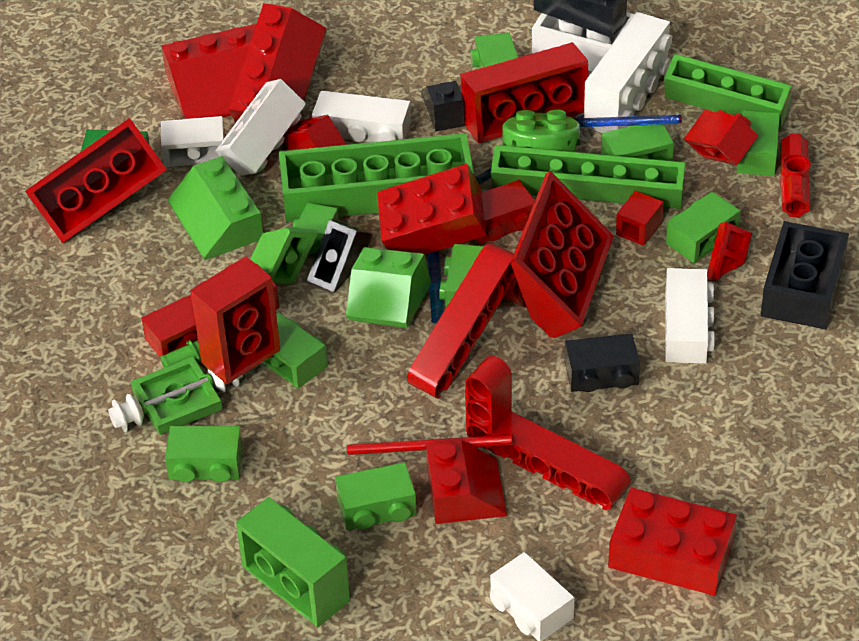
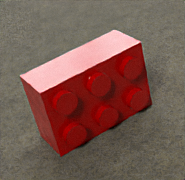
[377,164,487,255]
[190,256,280,385]
[608,487,737,596]

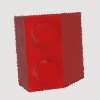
[426,440,507,524]

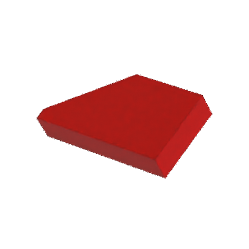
[707,222,752,281]

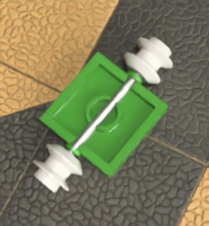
[108,357,243,435]

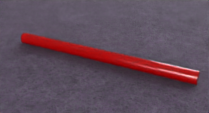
[347,434,514,455]

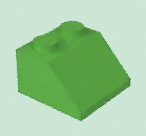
[346,247,432,328]

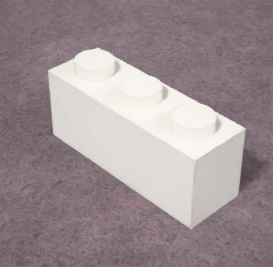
[215,79,306,176]
[312,91,411,142]
[665,268,714,363]

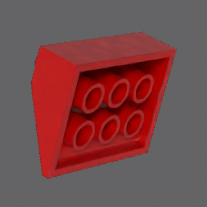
[161,24,256,119]
[510,171,614,338]

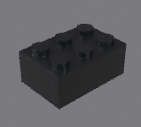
[760,221,849,330]

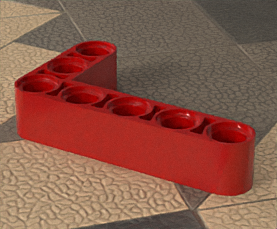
[407,242,526,399]
[465,356,631,510]

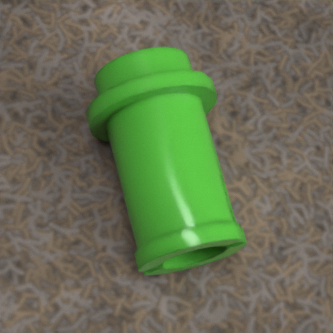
[160,340,201,368]

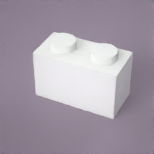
[161,116,225,167]
[490,552,574,641]

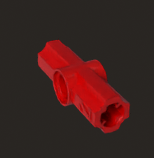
[780,133,811,218]

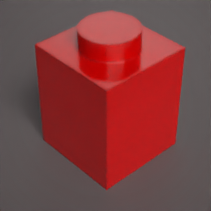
[616,191,664,246]

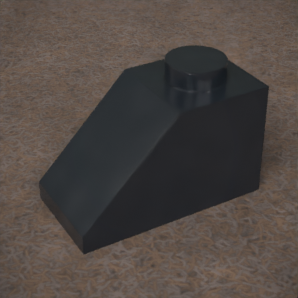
[421,81,465,132]
[307,220,373,292]

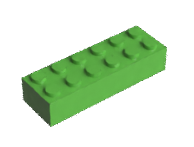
[279,133,474,222]

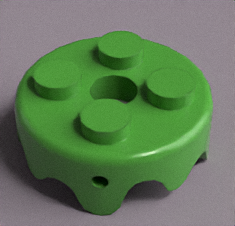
[502,110,580,152]

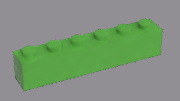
[491,145,685,209]

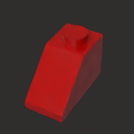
[282,114,347,150]

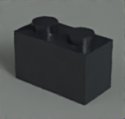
[564,333,640,392]

